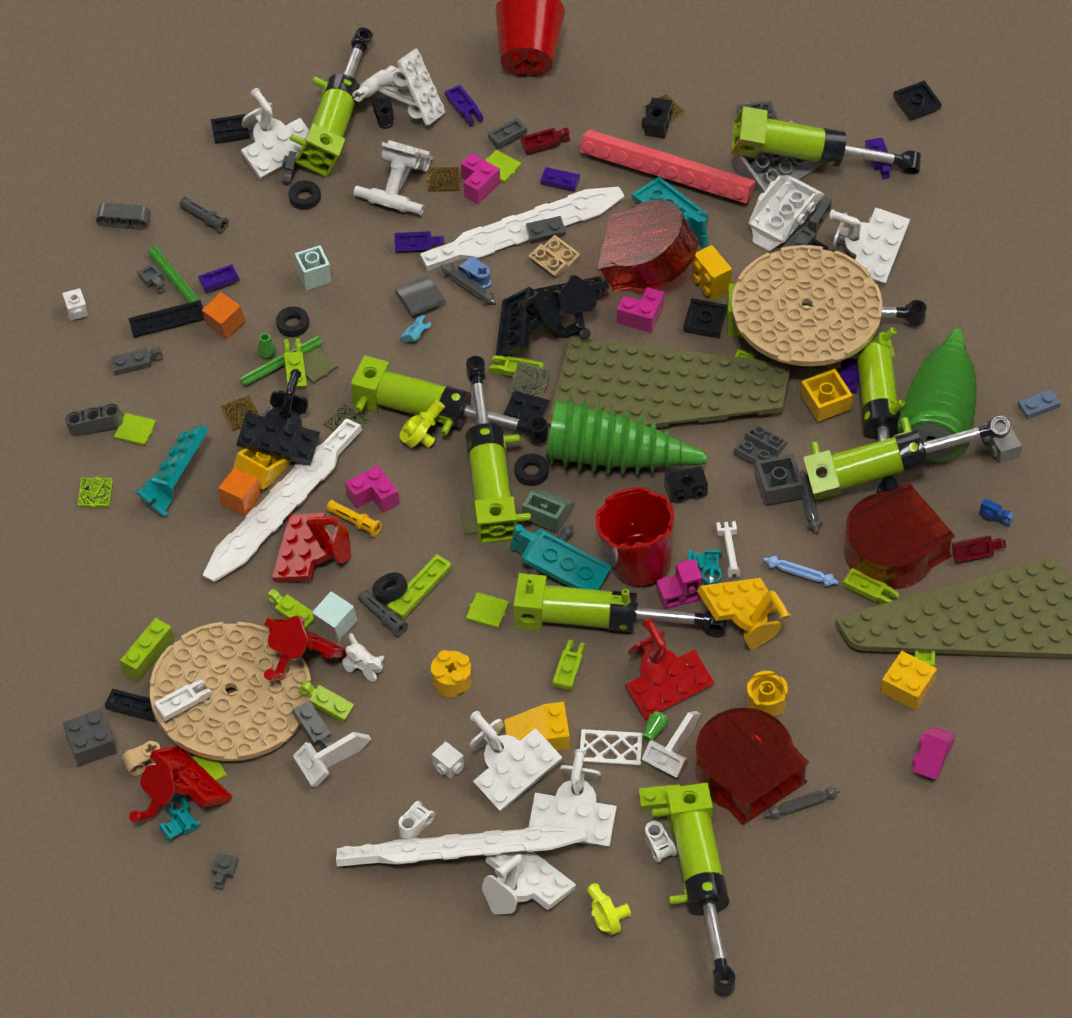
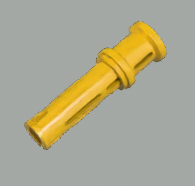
[326,500,382,537]

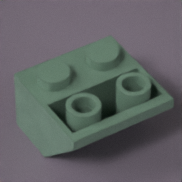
[522,489,575,533]

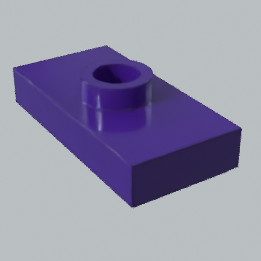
[198,264,239,293]

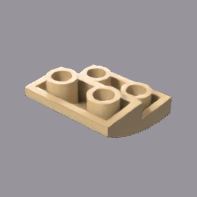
[529,235,582,277]

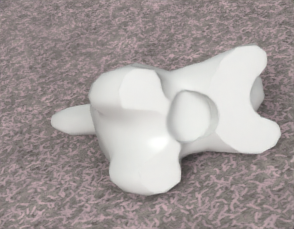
[342,633,384,682]

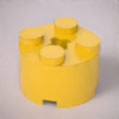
[431,650,472,698]
[746,671,788,718]

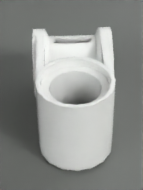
[399,801,435,839]
[644,821,677,863]

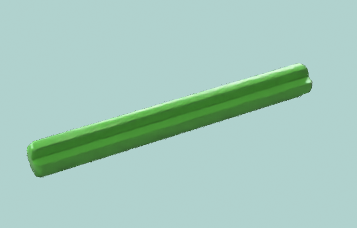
[148,246,200,302]
[240,336,322,386]

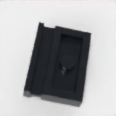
[211,114,250,143]

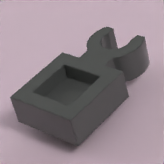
[281,151,297,184]

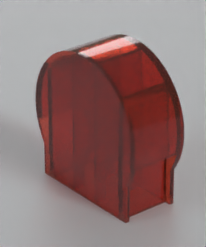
[597,199,698,291]
[844,482,955,589]
[695,708,809,826]

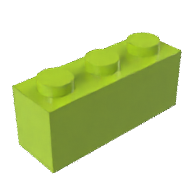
[120,618,174,682]

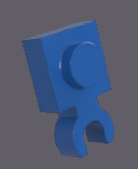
[979,498,1014,526]

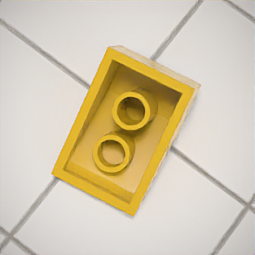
[233,448,293,490]
[504,702,570,751]

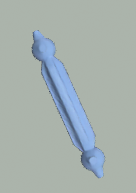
[763,556,838,587]

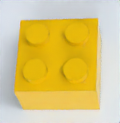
[692,245,732,301]
[800,369,853,422]
[880,651,937,711]

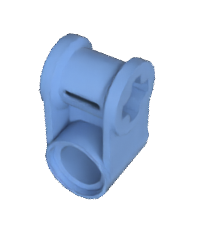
[458,256,492,289]

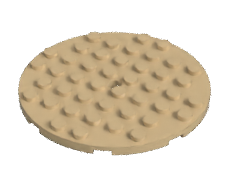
[732,245,882,366]
[150,622,311,761]

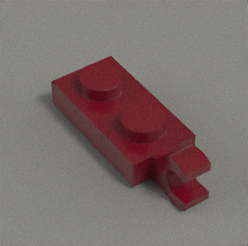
[520,128,570,154]
[951,535,1006,563]

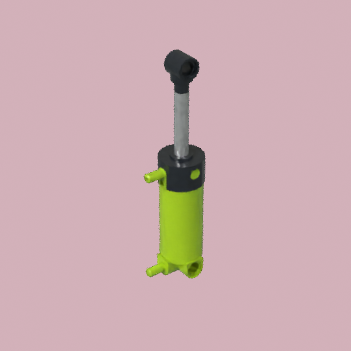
[856,327,905,504]

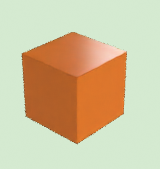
[202,292,246,340]
[218,468,261,516]

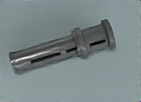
[179,197,229,233]
[358,590,408,637]

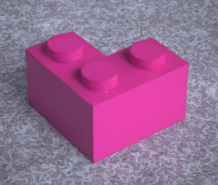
[461,153,500,205]
[617,287,665,333]
[345,465,399,513]
[656,559,702,610]
[912,726,956,780]

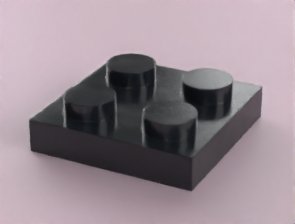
[893,80,942,120]
[683,298,728,337]
[503,391,550,421]

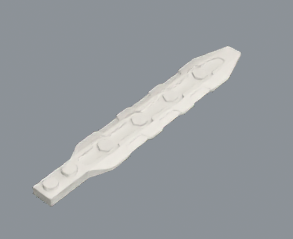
[420,187,625,271]
[203,418,362,582]
[336,825,587,867]

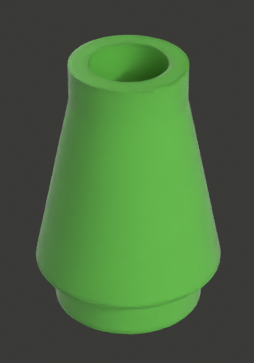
[257,333,276,359]
[642,711,668,742]

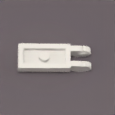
[154,680,212,722]

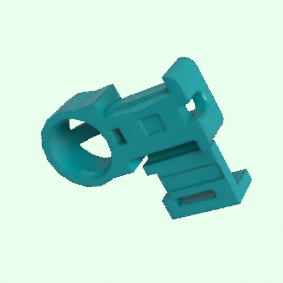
[688,549,722,585]
[159,794,200,844]

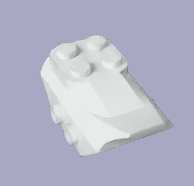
[748,175,825,251]

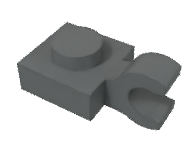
[137,263,166,294]
[212,853,238,890]

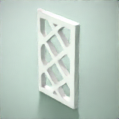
[580,729,642,766]

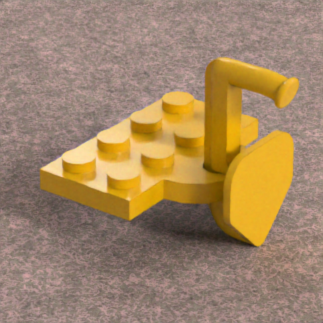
[697,578,791,650]

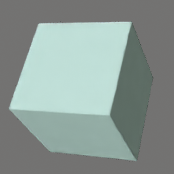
[295,245,332,290]
[312,591,358,641]

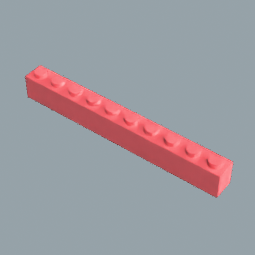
[579,130,756,203]

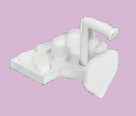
[240,88,309,180]
[829,207,910,286]
[470,711,563,813]
[529,749,617,848]
[482,851,576,915]

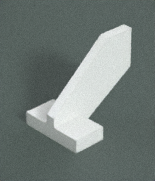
[642,711,701,778]
[293,732,371,787]

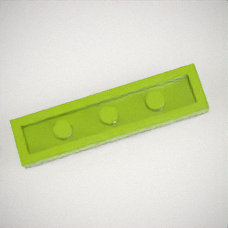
[387,554,452,620]

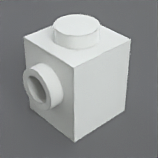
[62,288,88,321]
[432,741,464,779]

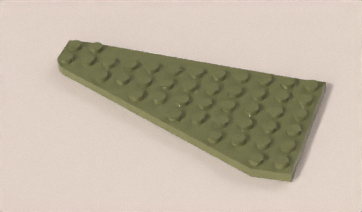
[835,555,1072,659]

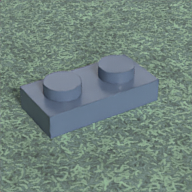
[1018,389,1061,420]

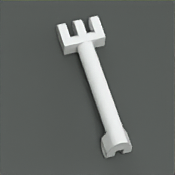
[716,521,740,578]

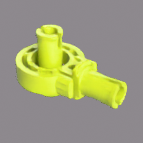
[399,400,445,448]
[587,883,631,936]

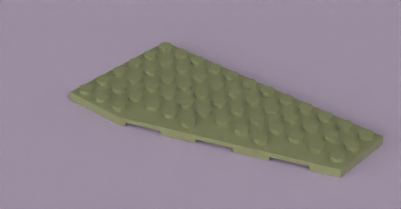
[547,336,792,428]

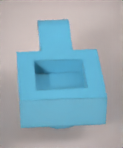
[400,315,431,343]

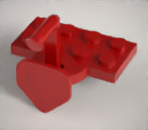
[272,513,351,582]
[264,616,347,681]
[625,618,714,721]
[129,746,232,822]

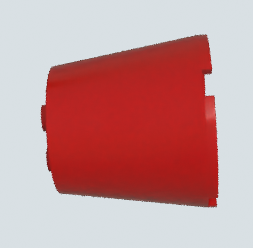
[495,0,565,77]
[595,487,675,586]

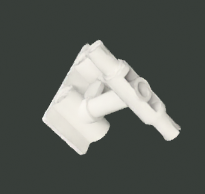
[352,48,445,125]
[353,140,434,215]

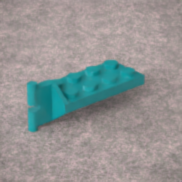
[632,177,709,248]
[135,425,209,518]
[510,524,612,590]

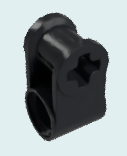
[372,96,394,129]

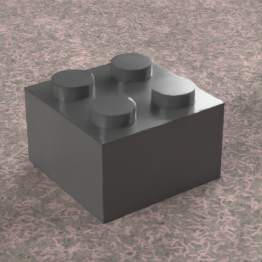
[755,454,803,505]
[63,709,117,767]

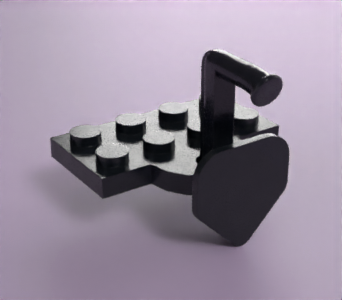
[534,274,609,339]
[496,287,585,357]
[236,369,320,466]

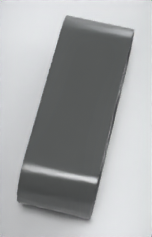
[96,203,151,230]
[65,403,123,436]

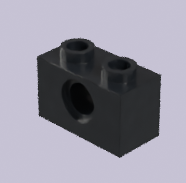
[642,98,673,138]
[664,466,708,503]

